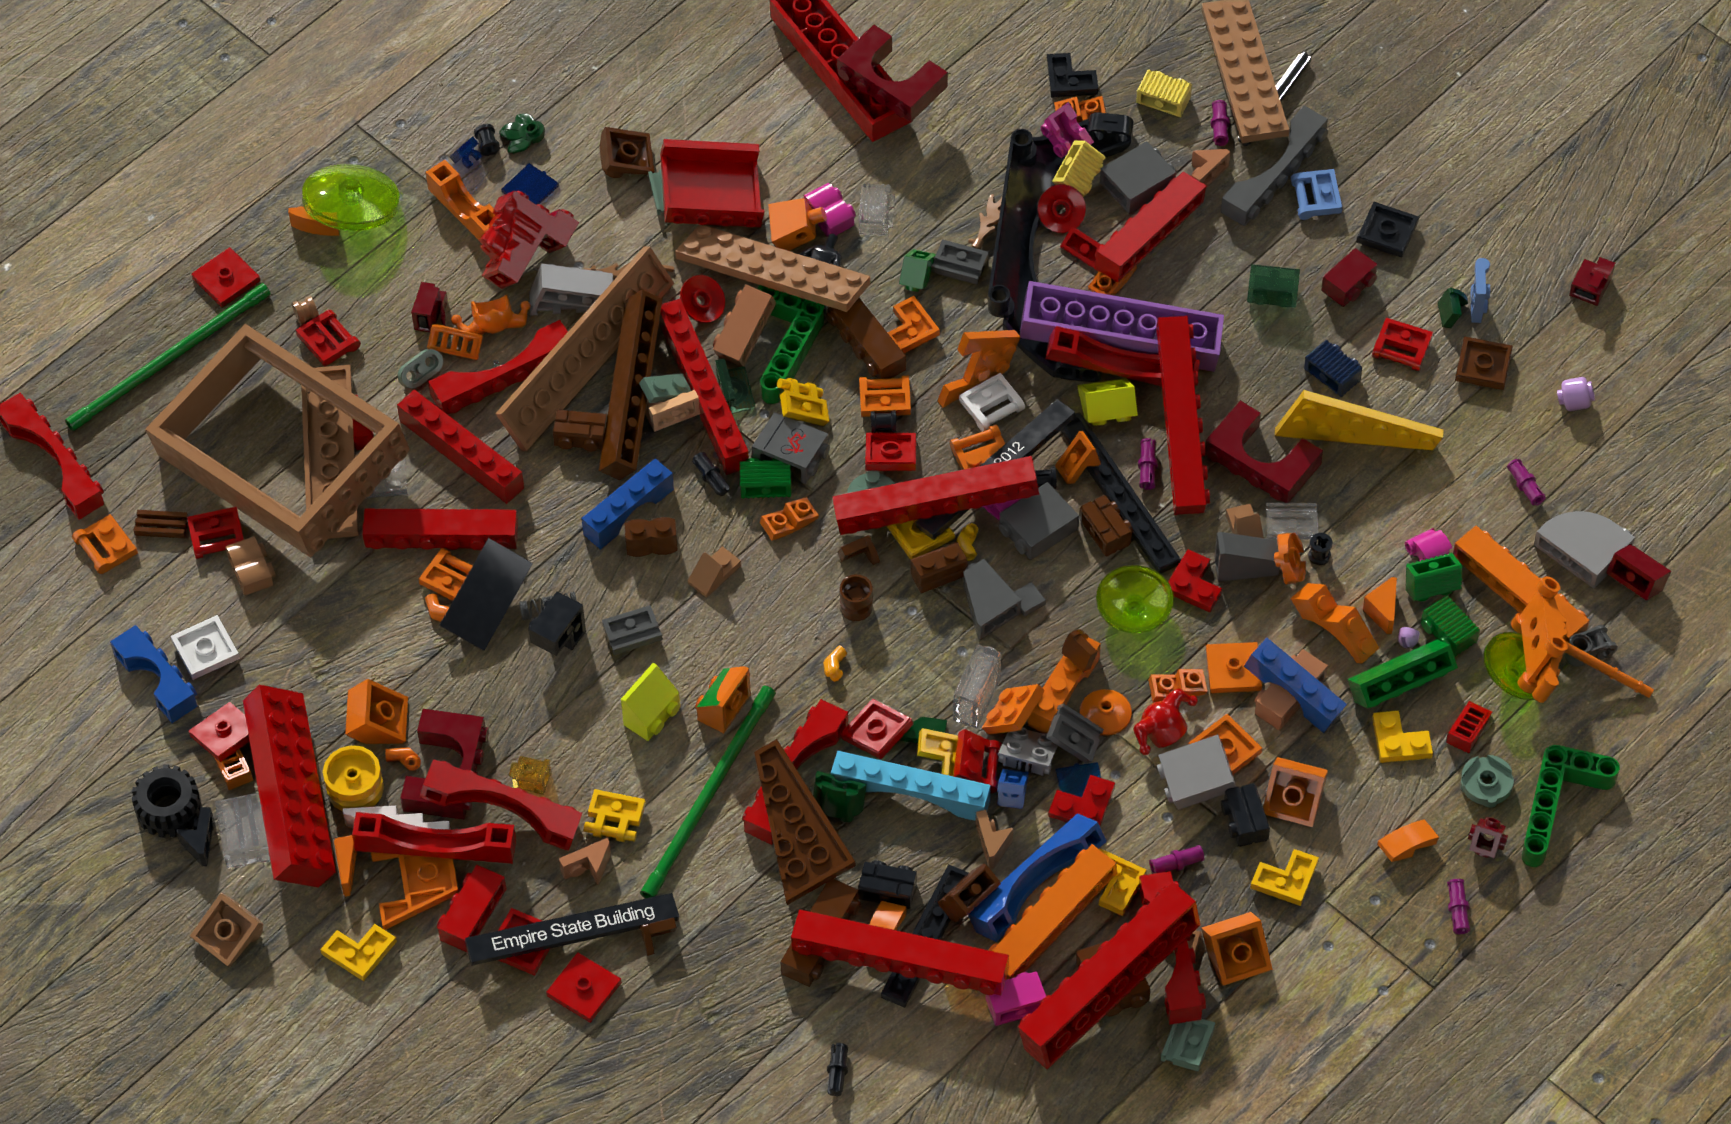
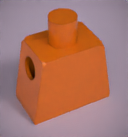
[768,198,827,251]

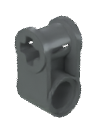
[1565,625,1618,667]

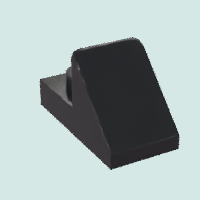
[176,807,214,866]

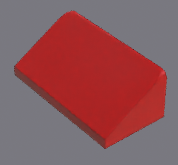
[1060,226,1101,272]

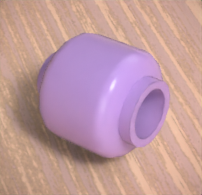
[1557,377,1595,411]

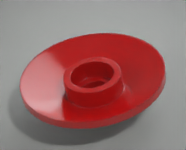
[1037,184,1086,233]
[680,275,725,323]

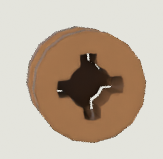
[292,296,319,326]

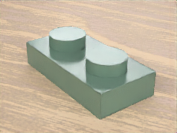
[639,374,692,403]

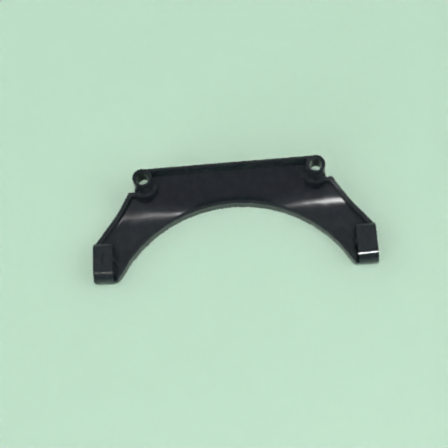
[988,113,1134,382]

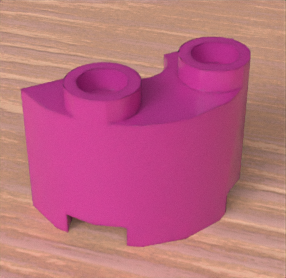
[1040,102,1094,158]
[1404,528,1453,562]

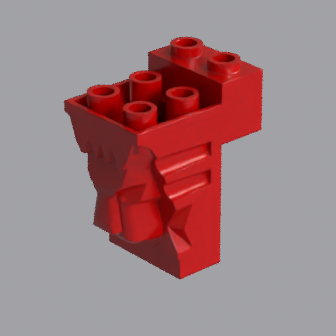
[479,190,579,289]

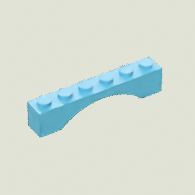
[831,751,991,821]

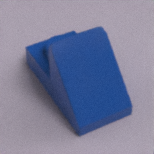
[997,769,1029,809]

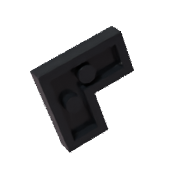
[1047,53,1098,97]

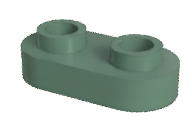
[398,349,443,388]

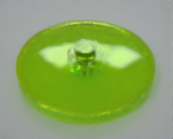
[302,164,400,231]

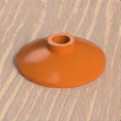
[1080,689,1132,736]

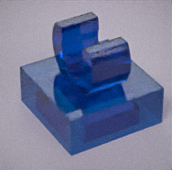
[449,136,482,169]

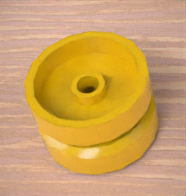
[323,745,384,811]

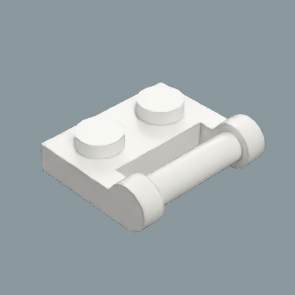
[959,373,1025,432]

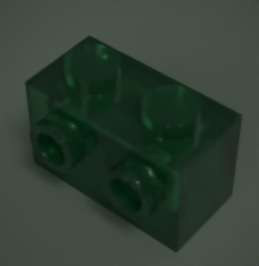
[1247,264,1300,308]

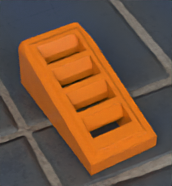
[427,324,483,360]
[214,749,253,790]
[334,835,357,897]

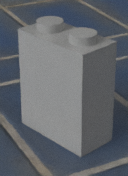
[1157,735,1237,810]

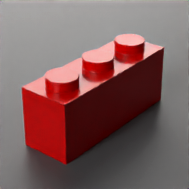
[437,865,507,953]

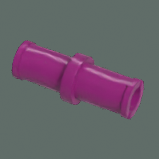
[1211,100,1230,146]
[1138,438,1158,490]
[1507,459,1546,506]
[1149,845,1205,874]
[1447,879,1470,934]

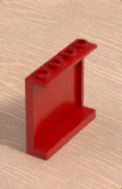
[660,139,764,228]

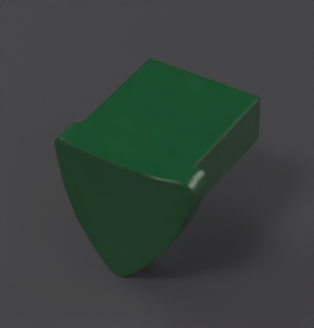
[1437,288,1468,328]

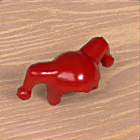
[1133,688,1198,755]

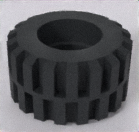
[132,765,202,838]

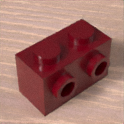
[1321,248,1378,307]
[1606,544,1671,601]

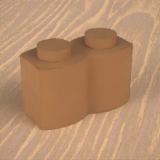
[226,536,276,596]

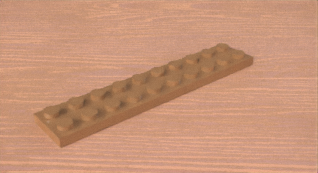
[495,246,674,451]

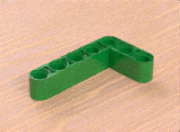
[758,285,825,404]
[1522,745,1620,867]

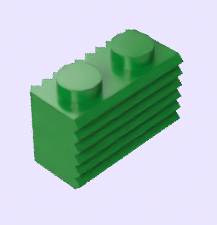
[740,458,791,499]
[1405,553,1463,601]
[1421,595,1480,657]

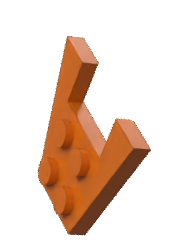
[937,330,1020,408]
[371,852,459,930]

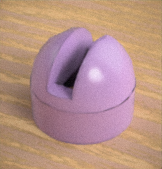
[1398,627,1420,648]

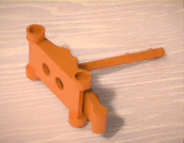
[1511,576,1654,703]

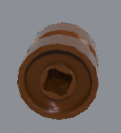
[839,574,873,621]

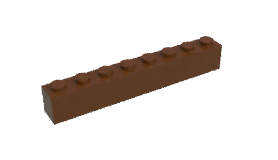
[599,289,662,480]

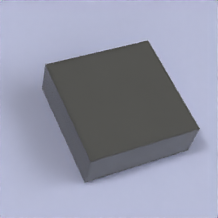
[1014,582,1046,617]

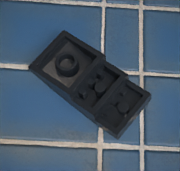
[439,538,533,651]

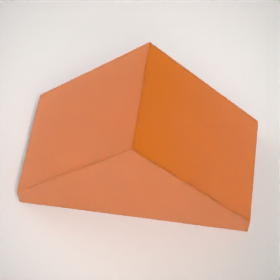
[1363,577,1397,634]

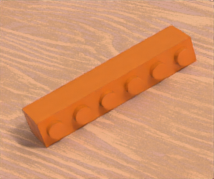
[1453,525,1590,643]
[989,844,1117,980]

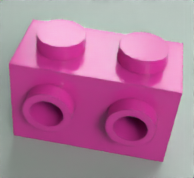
[985,971,1046,1026]

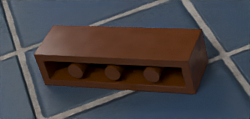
[826,298,906,379]
[780,879,861,987]

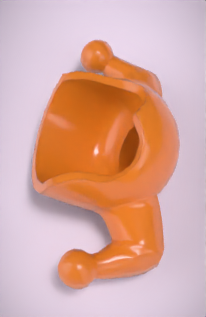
[451,295,531,341]

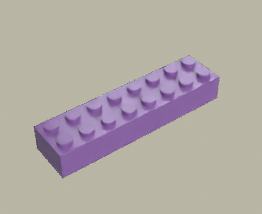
[1020,281,1224,372]

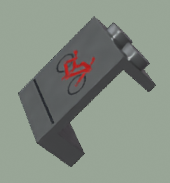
[751,412,830,484]

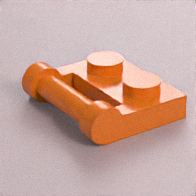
[859,375,911,417]
[949,424,1005,470]
[72,514,138,574]
[419,548,472,601]

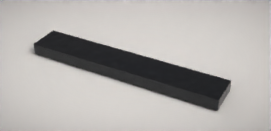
[881,864,969,1008]

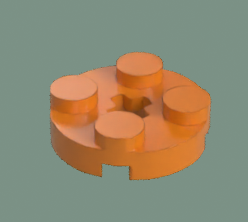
[1274,533,1306,585]

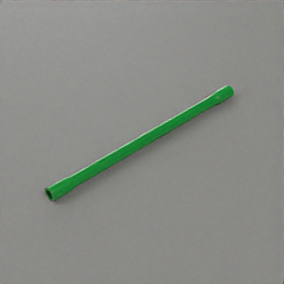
[65,283,271,432]
[640,686,776,899]

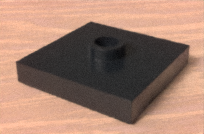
[1356,202,1419,258]

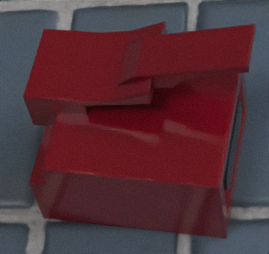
[1569,257,1616,306]
[411,282,448,332]

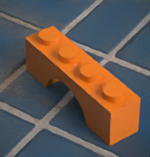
[426,160,495,240]
[1028,637,1101,734]

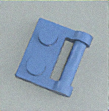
[1291,169,1342,220]
[1470,258,1490,323]

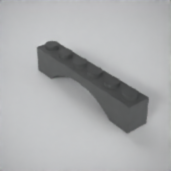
[1221,106,1328,226]

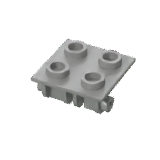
[998,727,1058,776]

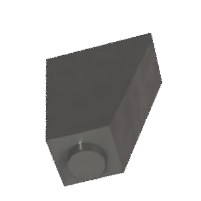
[1214,532,1279,581]
[963,559,1021,640]

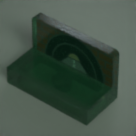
[715,359,755,413]

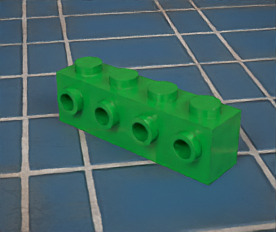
[1347,639,1458,708]

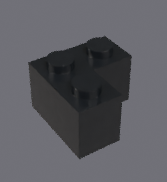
[528,592,586,656]

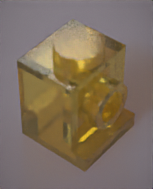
[509,756,551,795]

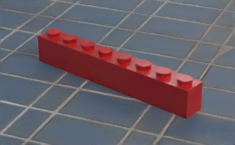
[659,298,749,475]
[1156,316,1210,515]
[832,456,1039,535]
[791,909,1009,996]

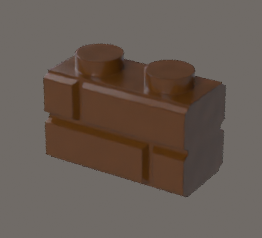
[553,410,607,452]
[1079,495,1133,557]
[911,542,968,593]
[938,863,1001,922]

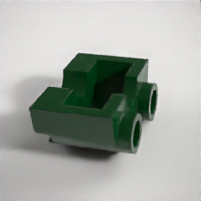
[813,771,866,822]

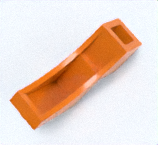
[1290,583,1379,664]

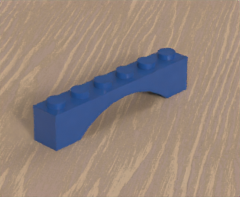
[968,813,1107,942]

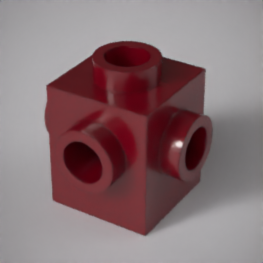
[1468,817,1508,858]

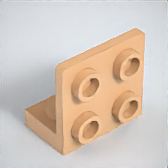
[645,390,700,432]

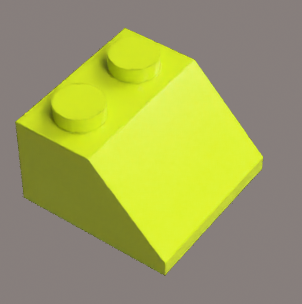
[1077,378,1138,425]
[621,663,680,741]

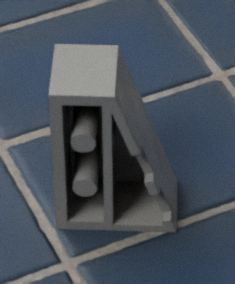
[529,263,613,315]

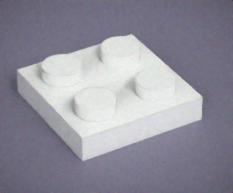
[171,615,240,680]

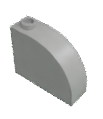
[1534,511,1635,589]

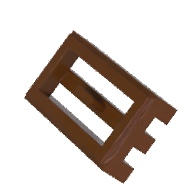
[133,510,188,538]

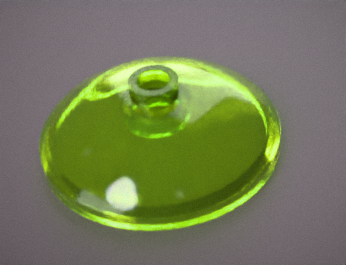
[1096,565,1173,633]
[1484,632,1535,700]

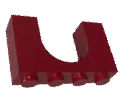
[837,25,948,122]
[1205,400,1323,504]
[400,709,489,820]

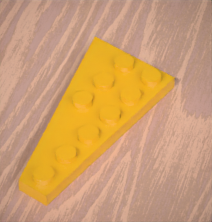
[1275,390,1443,450]

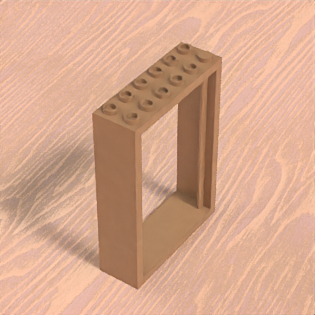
[145,324,410,558]

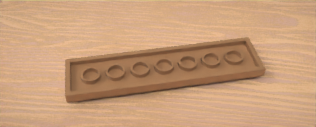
[1202,0,1289,143]
[675,225,870,312]
[301,365,359,539]

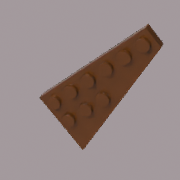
[754,739,856,905]

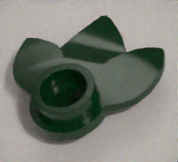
[499,113,545,154]

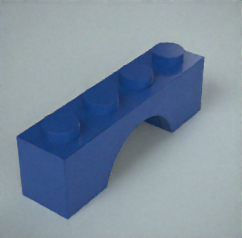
[581,458,674,550]
[110,625,198,723]
[1244,638,1347,733]

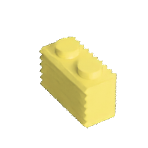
[1136,69,1192,117]
[1052,141,1105,197]

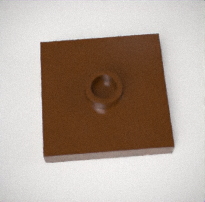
[1455,336,1513,390]

